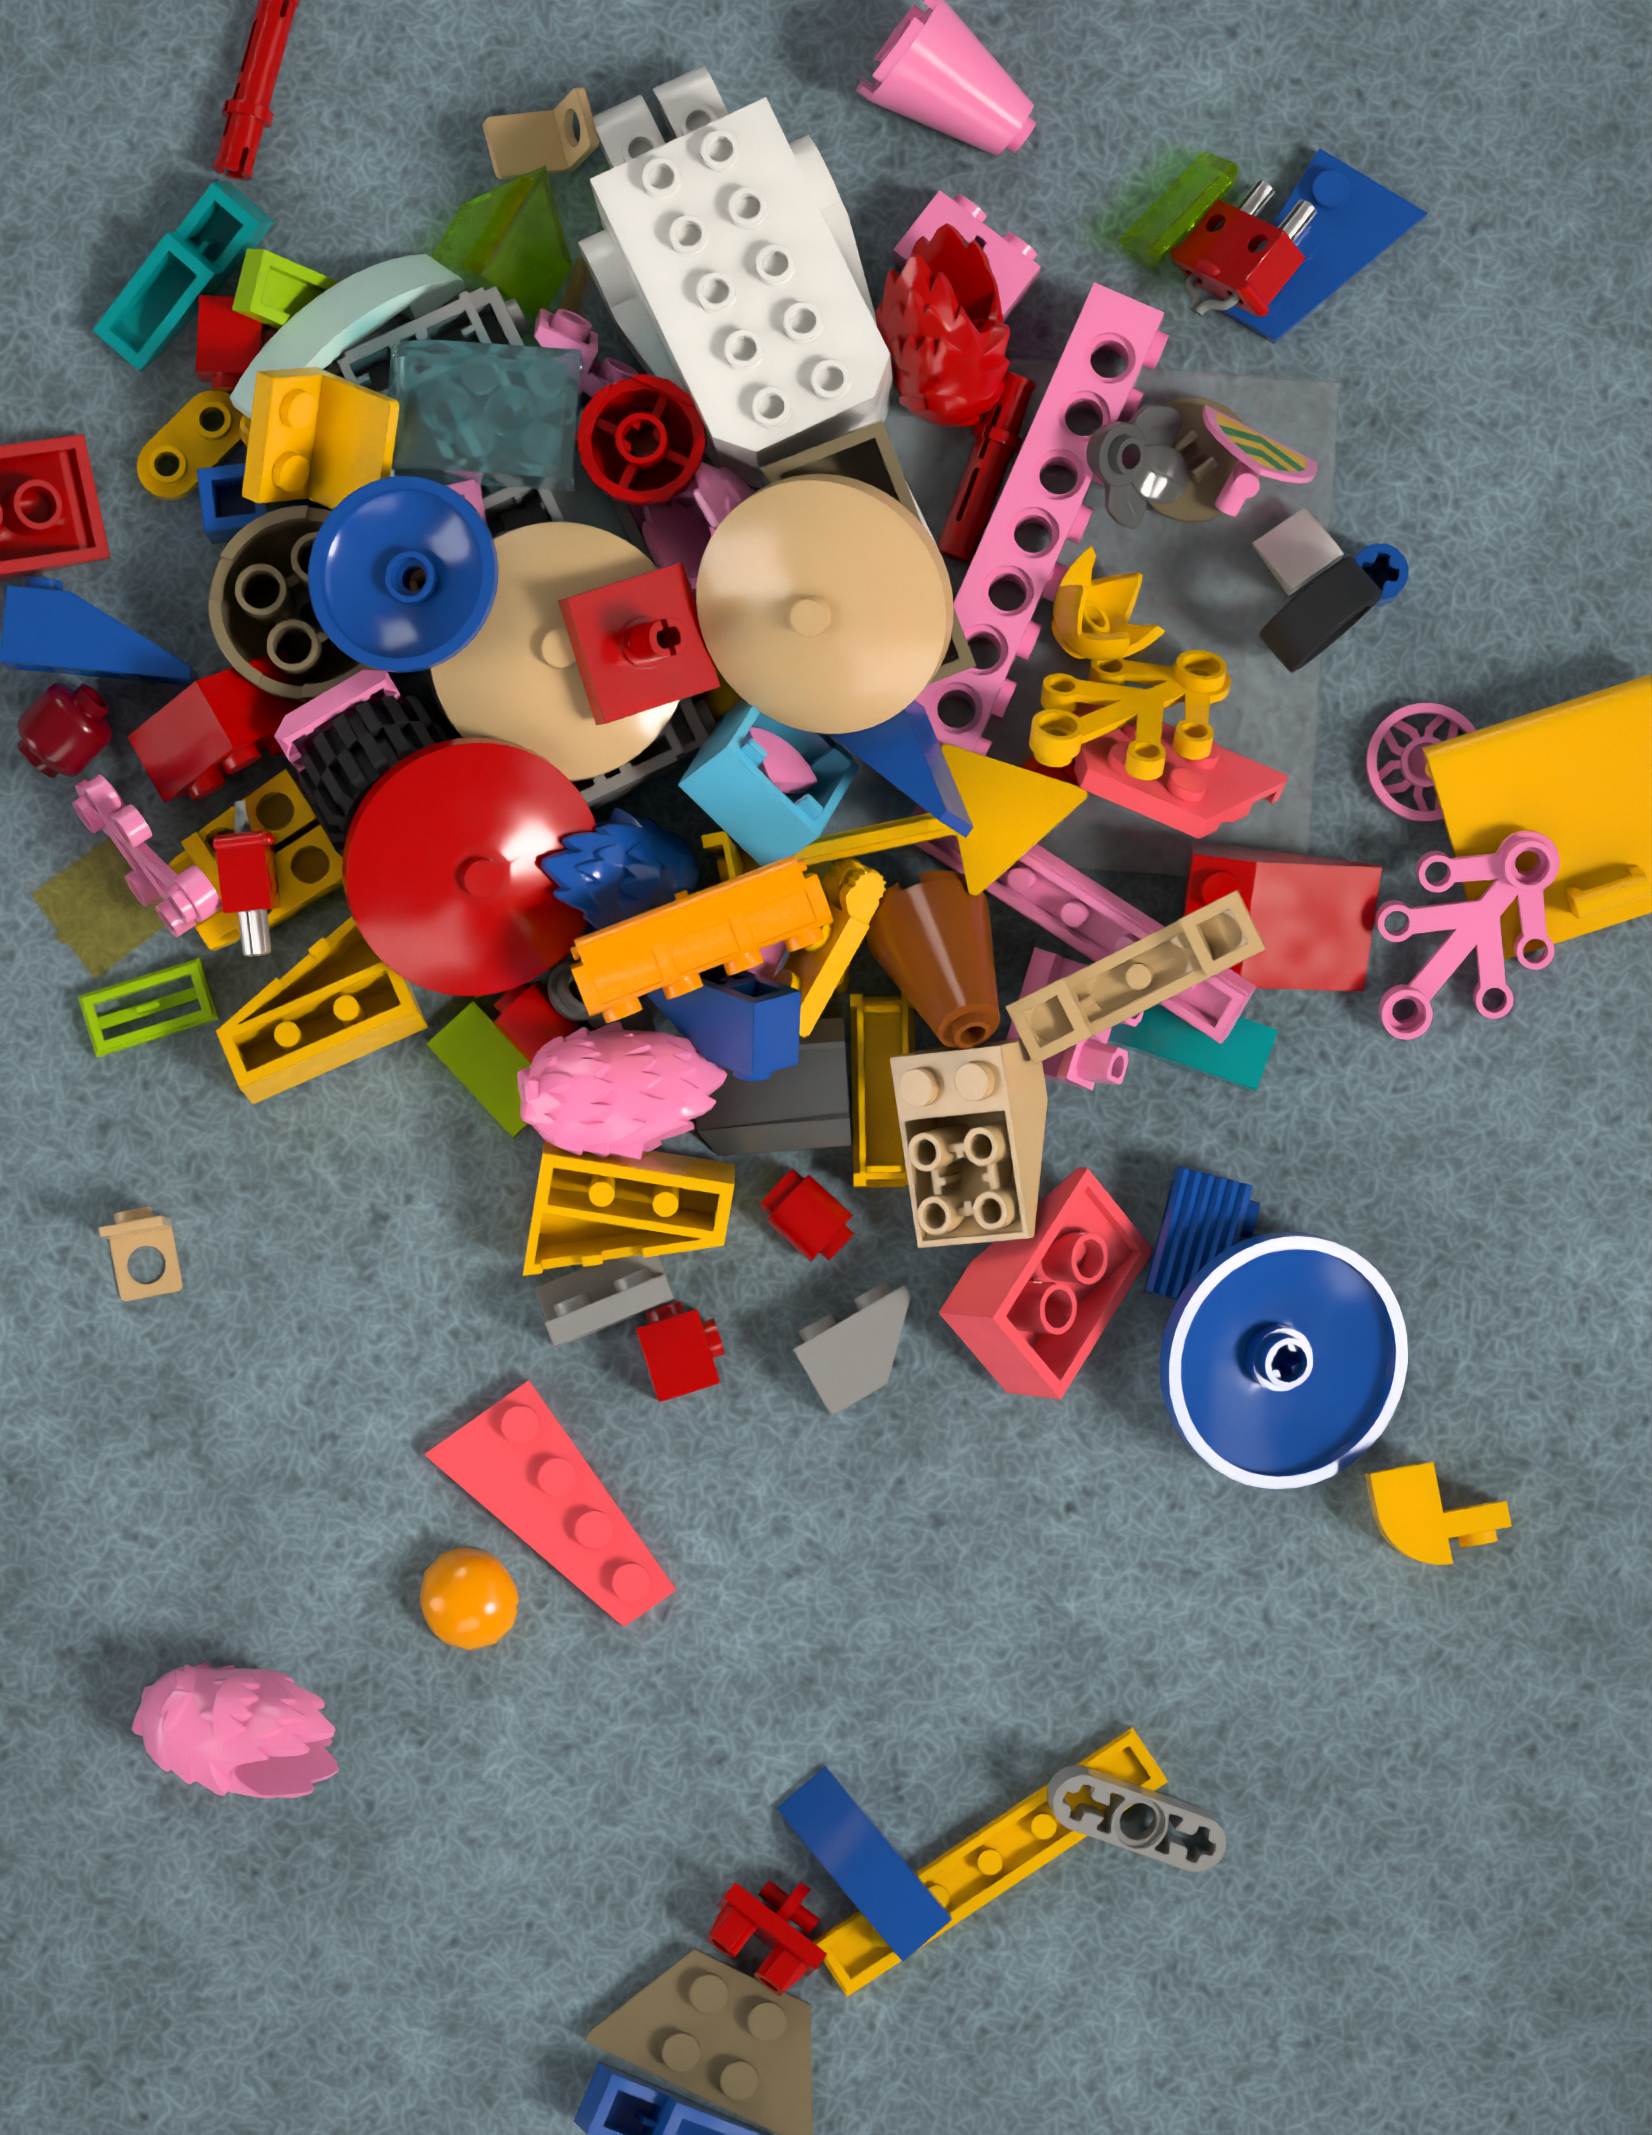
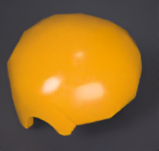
[419,1546,519,1651]

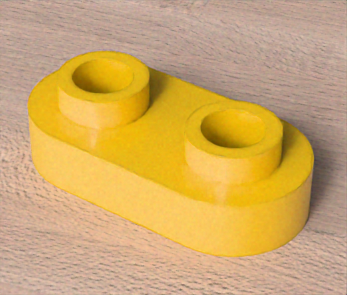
[137,390,243,501]

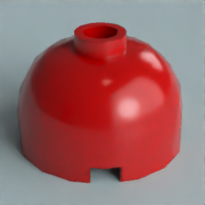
[576,374,707,507]

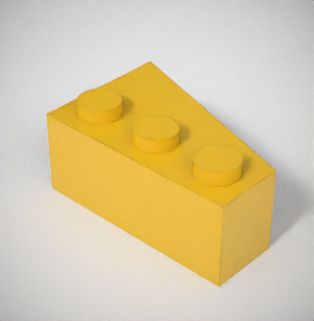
[216,916,428,1104]
[523,1141,735,1276]

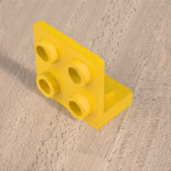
[242,367,399,510]

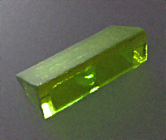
[1118,152,1239,270]

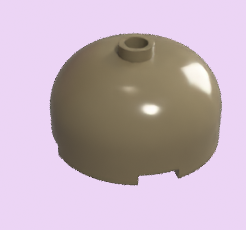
[208,505,379,703]

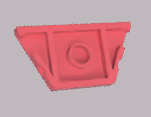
[1072,702,1289,839]

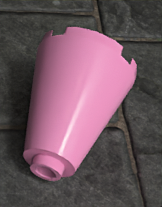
[855,0,1037,156]

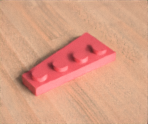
[424,1380,677,1627]

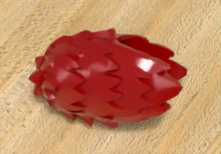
[875,223,1010,427]

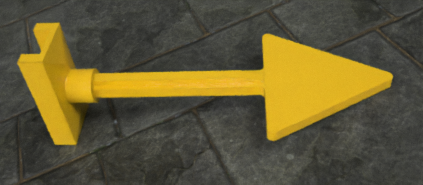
[701,744,1088,896]

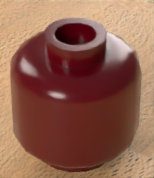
[17,683,112,778]

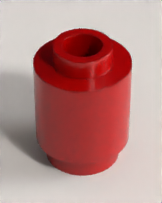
[493,980,581,1064]
[759,1168,855,1262]

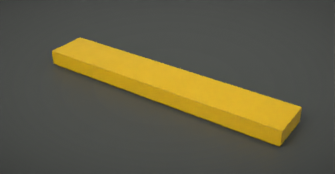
[812,1727,1168,1997]

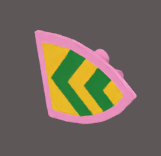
[1202,404,1318,517]

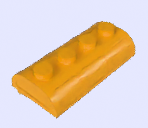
[570,854,833,1023]

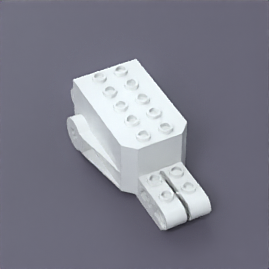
[578,65,939,550]

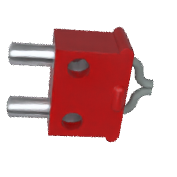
[1170,179,1317,317]
[213,801,281,957]

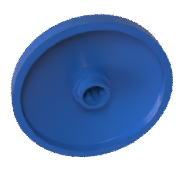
[1159,1231,1408,1489]

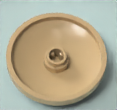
[696,474,954,734]
[430,522,680,782]

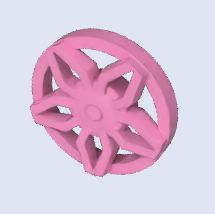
[1366,703,1476,823]

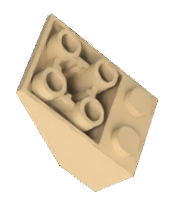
[890,1038,1048,1248]

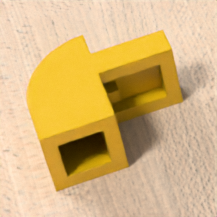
[1365,1462,1512,1565]

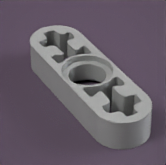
[1046,1765,1226,1872]

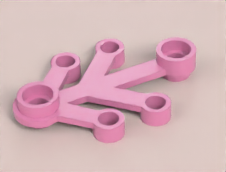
[72,774,222,938]
[1375,830,1560,1040]

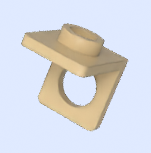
[483,87,599,180]
[98,1207,183,1301]

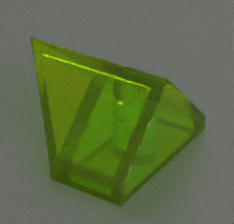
[431,165,572,317]

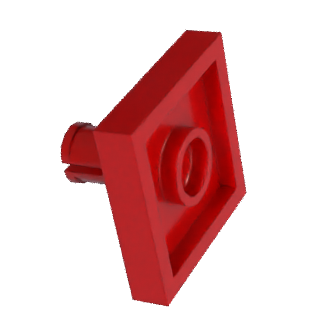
[558,562,720,726]

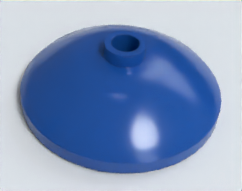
[308,476,499,673]

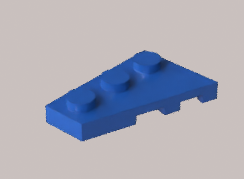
[1220,148,1428,344]

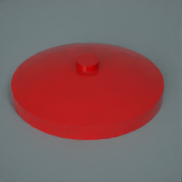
[342,737,597,996]

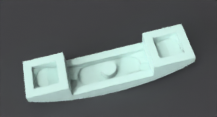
[230,254,466,419]

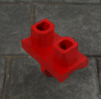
[706,1880,827,1996]

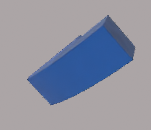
[777,1766,952,1962]
[574,2062,770,2135]

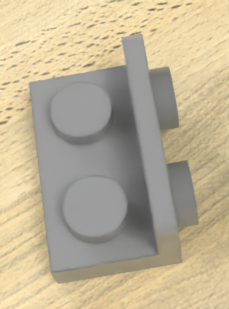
[535,1254,676,1347]

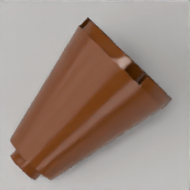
[866,870,1000,1049]

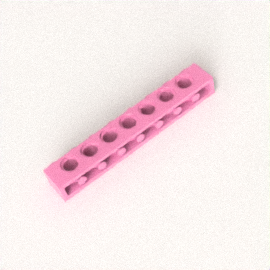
[915,282,1169,756]

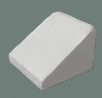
[1252,507,1344,596]

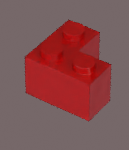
[127,649,305,803]

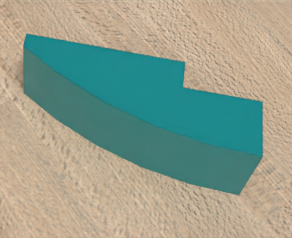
[92,181,276,372]
[1108,1004,1279,1093]

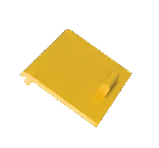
[1422,674,1652,960]

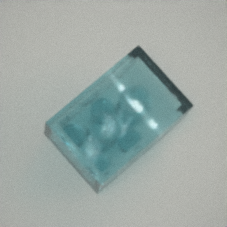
[387,340,584,491]

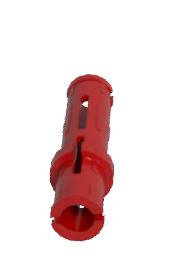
[212,0,300,181]
[936,371,1037,564]

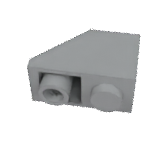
[793,1281,911,1416]

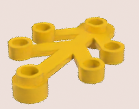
[1029,650,1231,780]

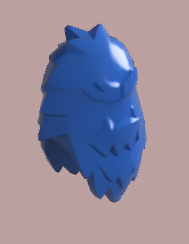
[541,808,706,934]

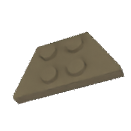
[585,1948,813,2135]

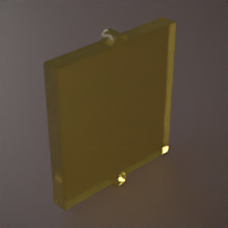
[32,837,165,978]

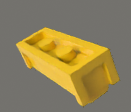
[850,993,915,1188]

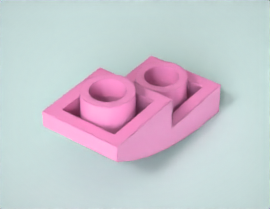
[534,308,639,398]

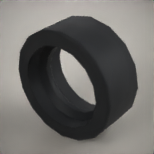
[1259,556,1383,673]

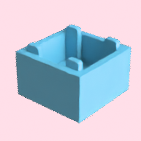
[678,699,860,867]

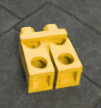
[168,769,343,951]

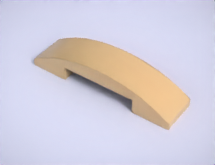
[1006,890,1267,1065]

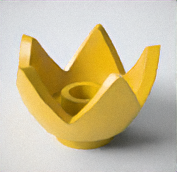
[1051,546,1165,661]

